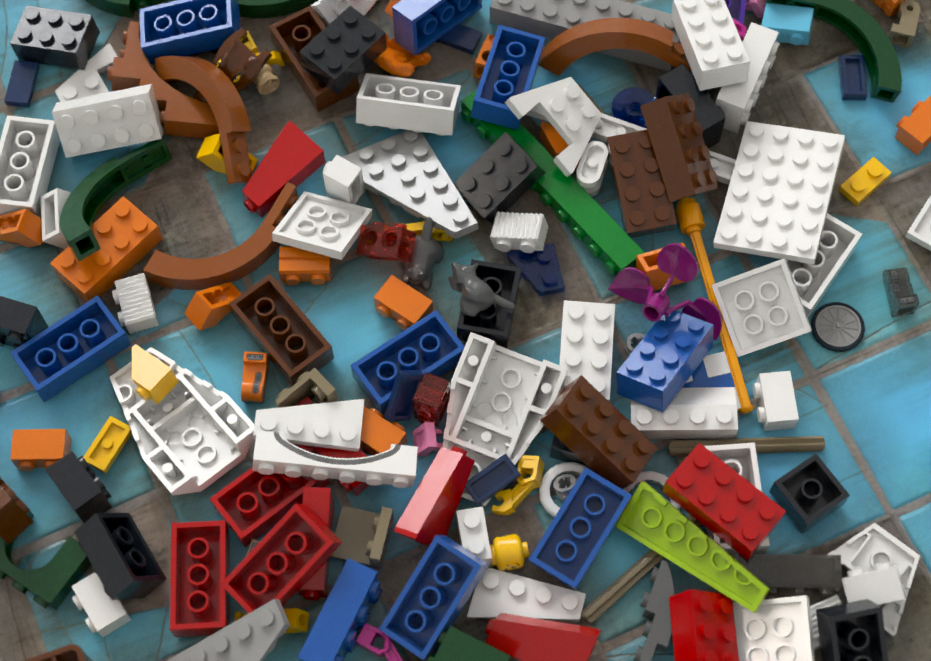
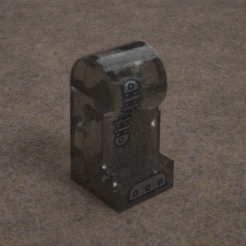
[883,267,919,317]

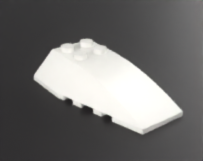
[443,332,568,506]
[109,347,254,496]

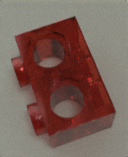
[356,221,416,262]
[413,372,450,427]

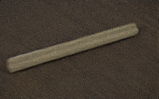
[668,436,825,456]
[581,514,702,624]

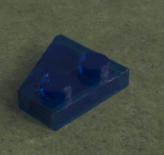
[507,243,565,296]

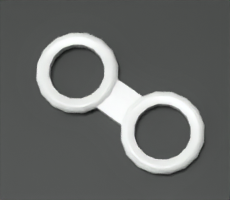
[539,462,680,517]

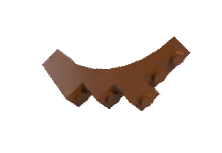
[107,21,219,139]

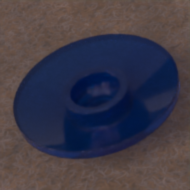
[611,87,657,128]

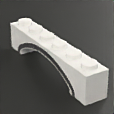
[253,430,418,488]

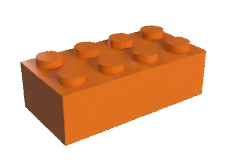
[50,196,163,302]

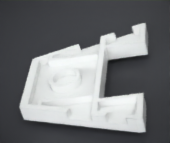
[55,43,118,102]
[504,77,602,177]
[805,523,920,638]

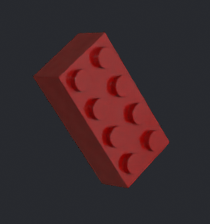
[662,443,786,561]
[210,444,330,548]
[221,503,343,613]
[170,520,230,638]
[669,589,739,661]

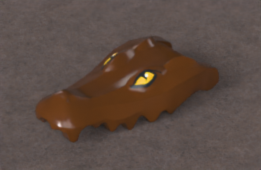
[193,28,272,103]

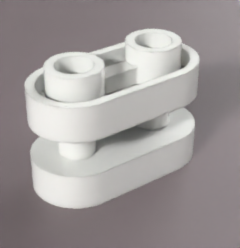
[576,141,608,197]

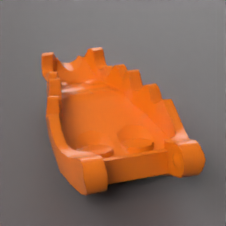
[374,34,431,77]

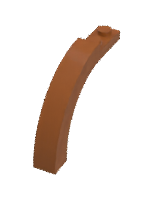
[539,18,692,76]
[155,56,252,184]
[143,182,299,290]

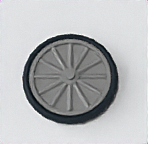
[811,302,865,352]

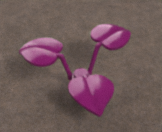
[608,243,722,341]

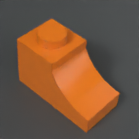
[0,209,43,248]
[184,282,242,331]

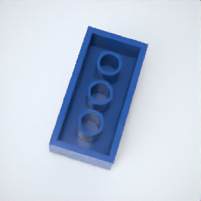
[139,0,242,64]
[392,0,482,56]
[471,25,545,130]
[10,296,131,402]
[351,310,464,415]
[616,310,714,413]
[529,467,632,591]
[379,535,489,660]
[297,558,382,661]

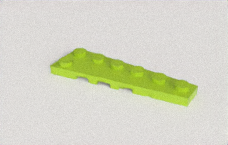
[615,481,770,613]

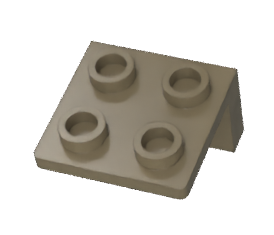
[275,368,338,408]
[330,506,394,569]

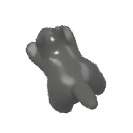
[401,217,444,290]
[448,262,515,317]

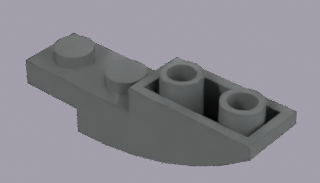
[633,560,674,661]

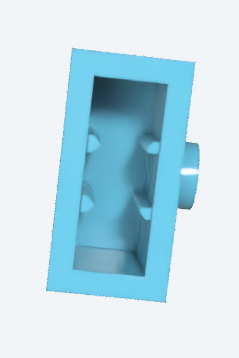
[761,3,814,45]

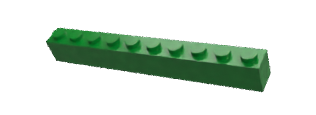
[460,90,644,277]

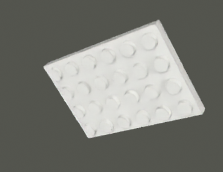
[713,121,845,265]

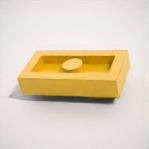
[838,157,892,207]
[84,416,132,474]

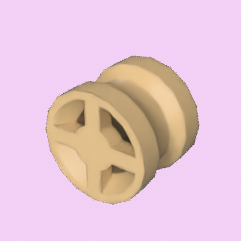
[254,64,280,95]

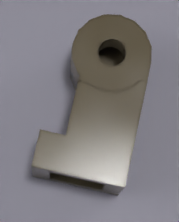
[888,0,920,49]

